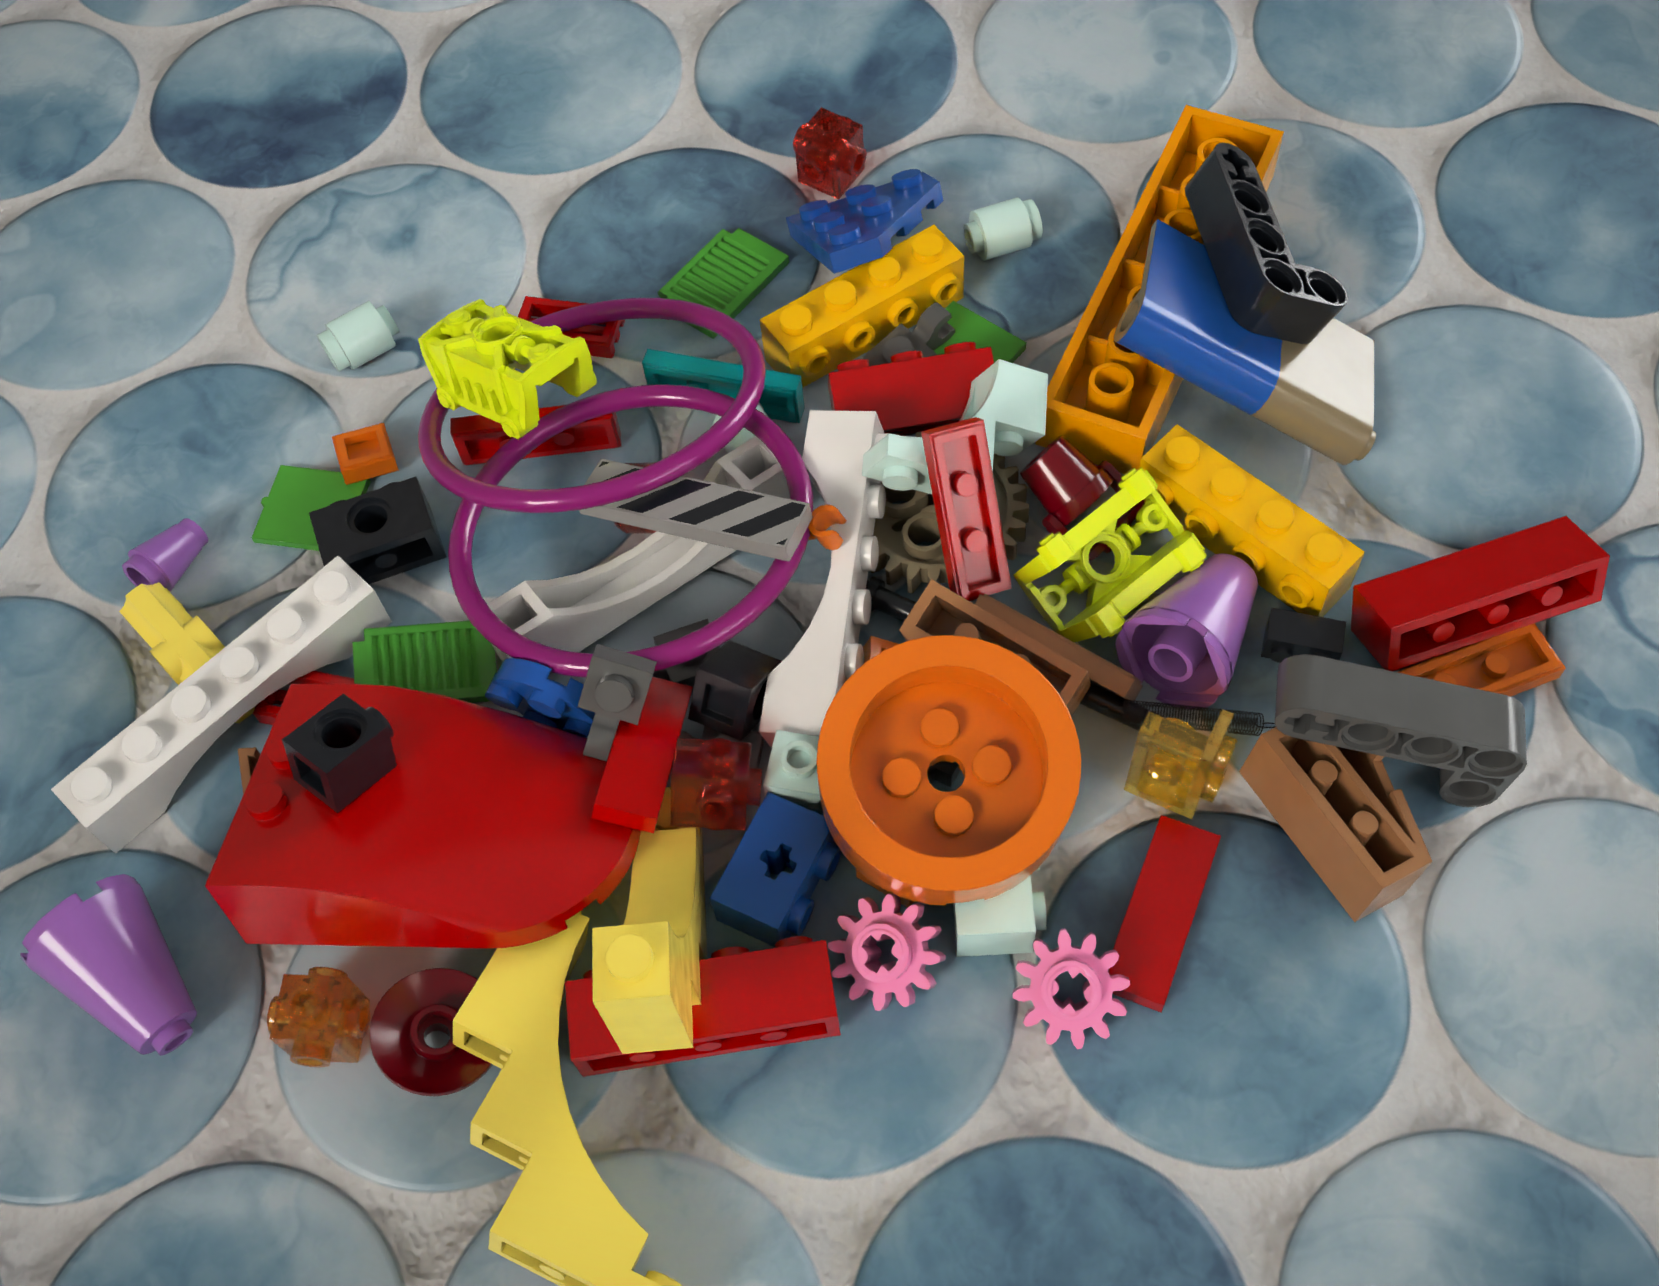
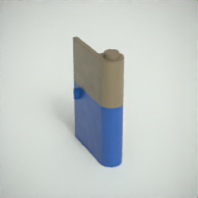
[1114,219,1376,466]

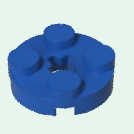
[485,658,595,738]

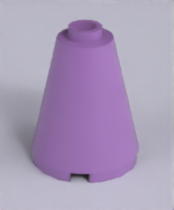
[1115,553,1258,710]
[20,874,197,1056]

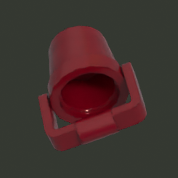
[1020,435,1144,561]

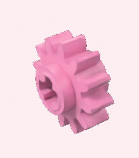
[828,894,946,1011]
[1012,928,1130,1049]

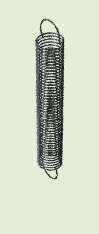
[1106,699,1276,736]

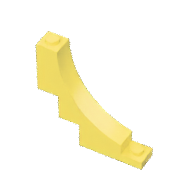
[592,784,708,1054]
[453,911,682,1286]

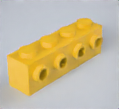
[759,224,964,388]
[1139,424,1365,617]

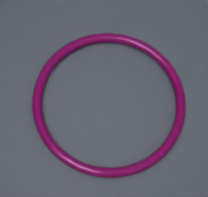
[418,298,766,513]
[448,384,813,678]

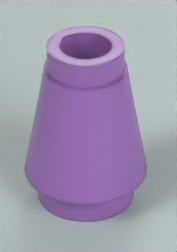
[122,518,208,591]

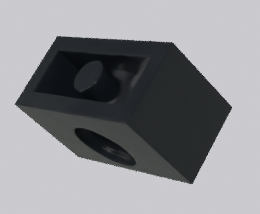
[309,476,447,584]

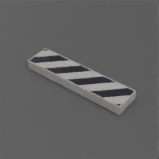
[579,459,813,562]

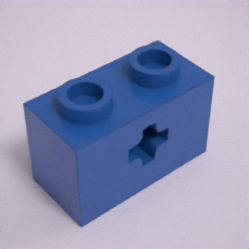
[709,792,842,947]

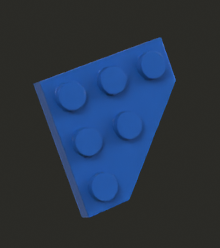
[786,169,944,274]

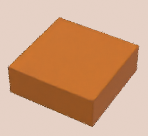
[332,423,399,485]

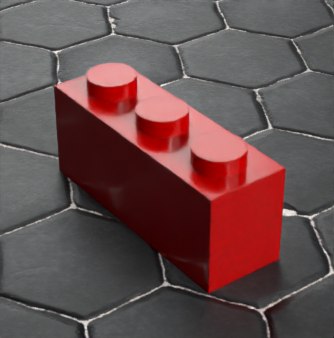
[828,342,994,436]

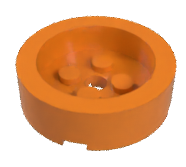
[817,635,1081,906]

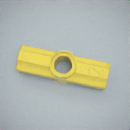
[119,582,255,723]

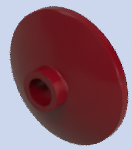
[369,968,493,1096]

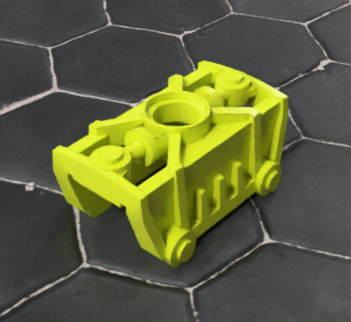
[418,299,597,440]
[1013,467,1207,643]

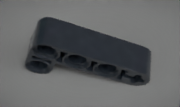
[1185,143,1348,344]

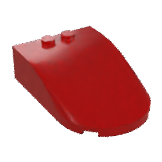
[205,683,641,949]

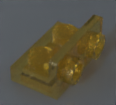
[1124,709,1238,820]

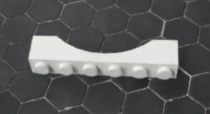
[759,410,889,748]
[487,436,790,661]
[51,556,392,854]

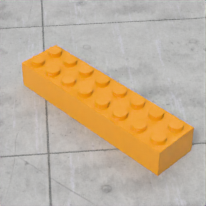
[1035,105,1284,474]

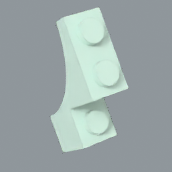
[862,359,1048,495]

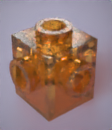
[267,967,370,1068]

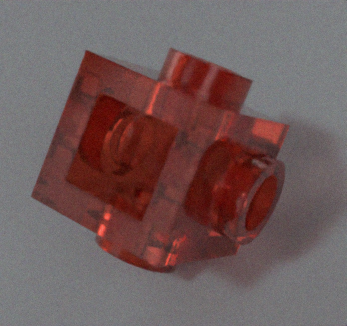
[793,107,867,200]
[670,738,763,830]

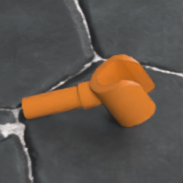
[808,505,847,550]

